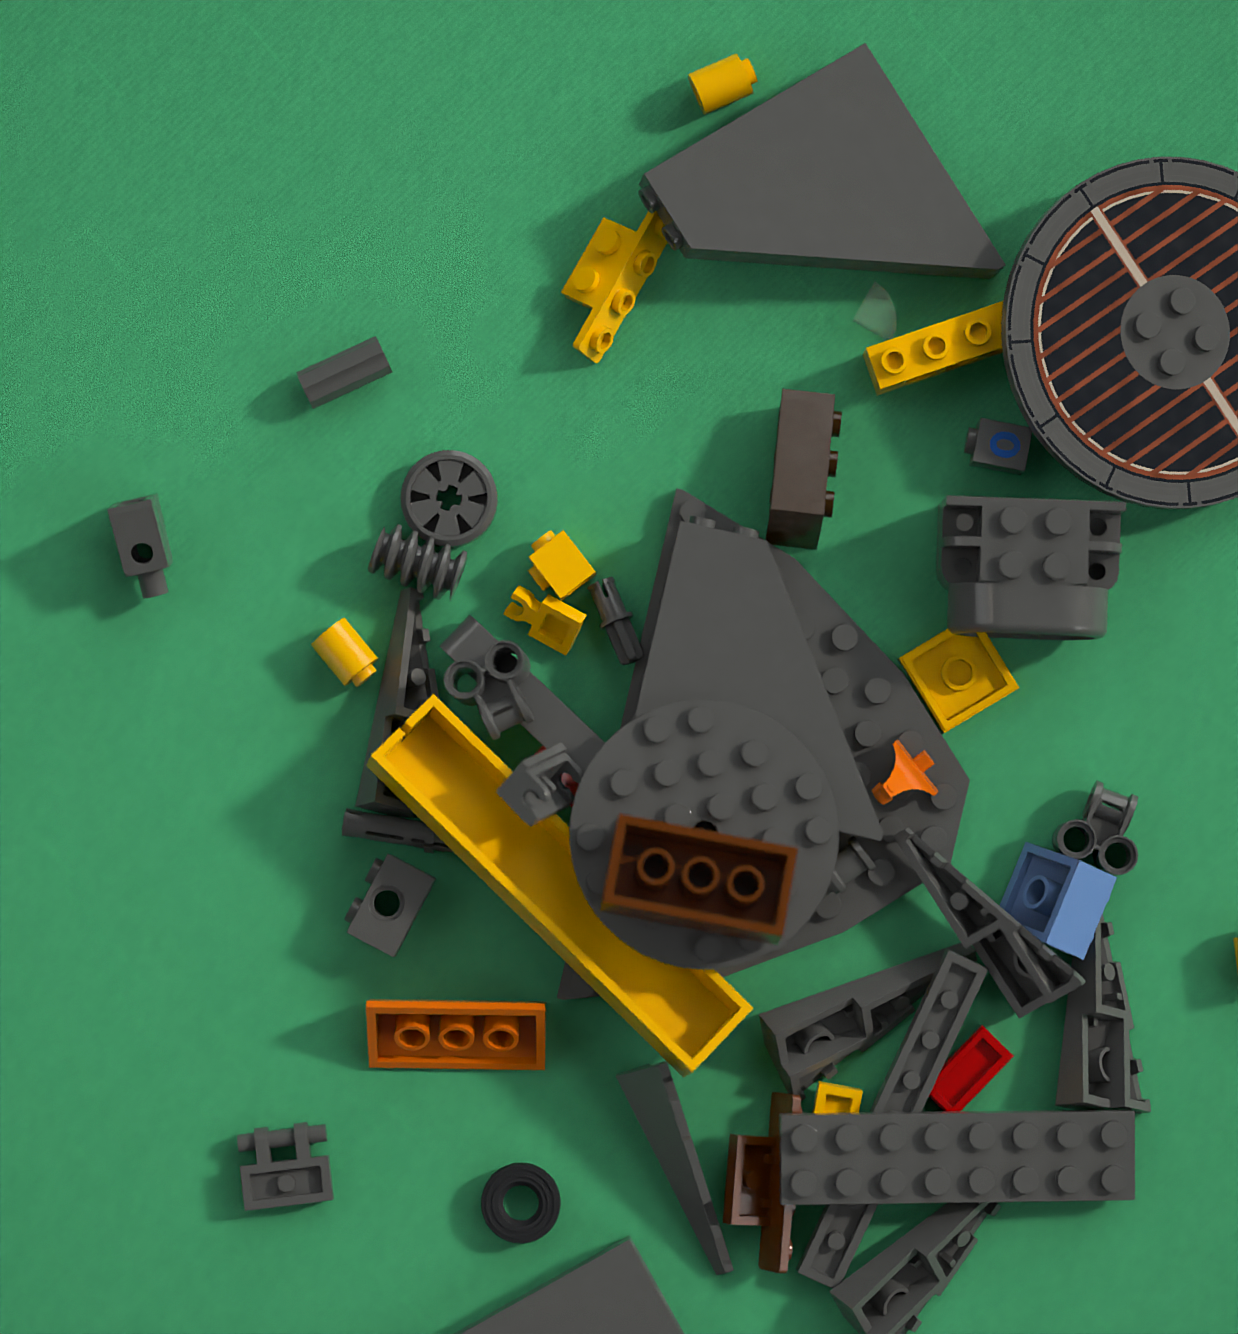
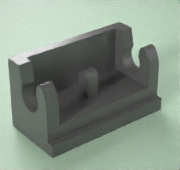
[496,743,584,827]

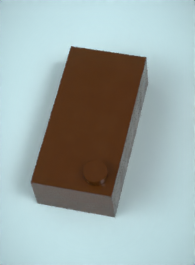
[599,813,798,945]

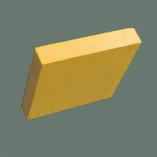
[898,629,1019,734]

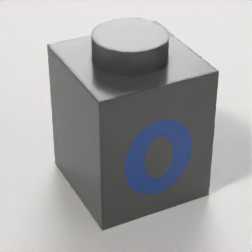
[964,418,1032,475]

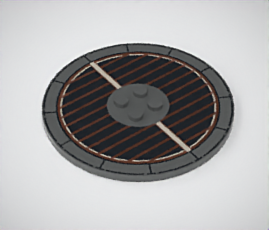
[1001,157,1238,509]

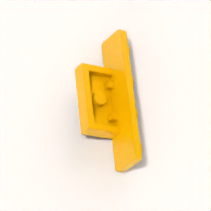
[561,211,667,363]

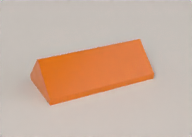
[366,999,546,1070]

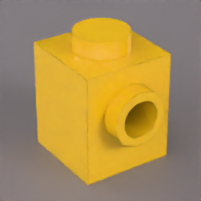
[527,530,596,601]

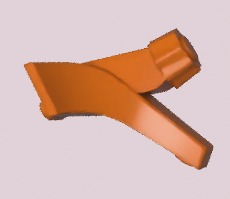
[872,739,939,805]

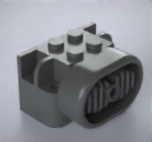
[936,495,1126,640]

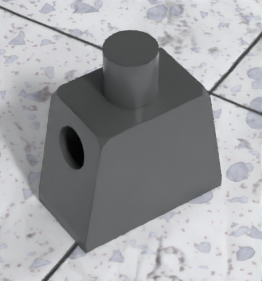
[107,493,173,599]

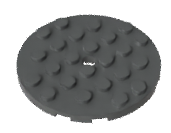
[569,700,839,970]

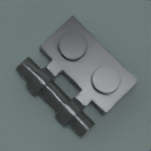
[237,1122,334,1211]

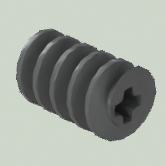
[368,524,467,601]

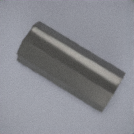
[296,336,392,409]

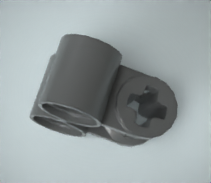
[444,640,534,740]
[1052,780,1138,876]

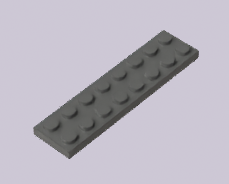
[779,1109,1135,1205]

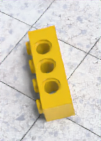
[863,301,1003,395]

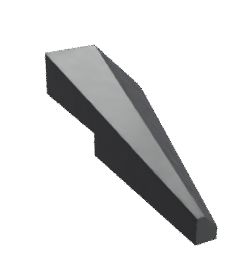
[355,587,439,818]
[893,827,1086,1019]
[1055,913,1151,1113]
[759,943,977,1102]
[616,1060,734,1275]
[829,1202,1001,1334]

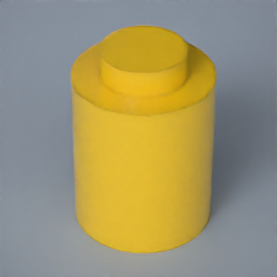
[688,53,758,115]
[311,617,378,687]

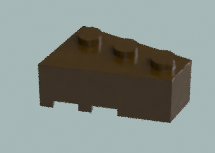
[765,389,842,550]

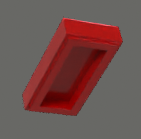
[929,1025,1014,1111]

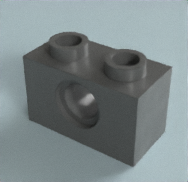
[344,854,437,957]

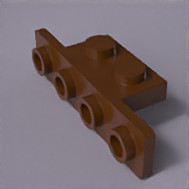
[723,1092,803,1274]

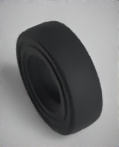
[481,1162,561,1243]

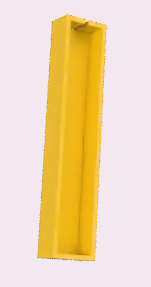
[366,694,753,1078]

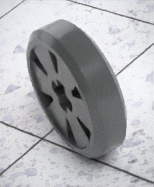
[401,450,498,548]

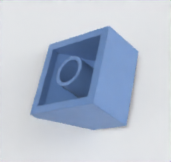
[999,842,1117,960]

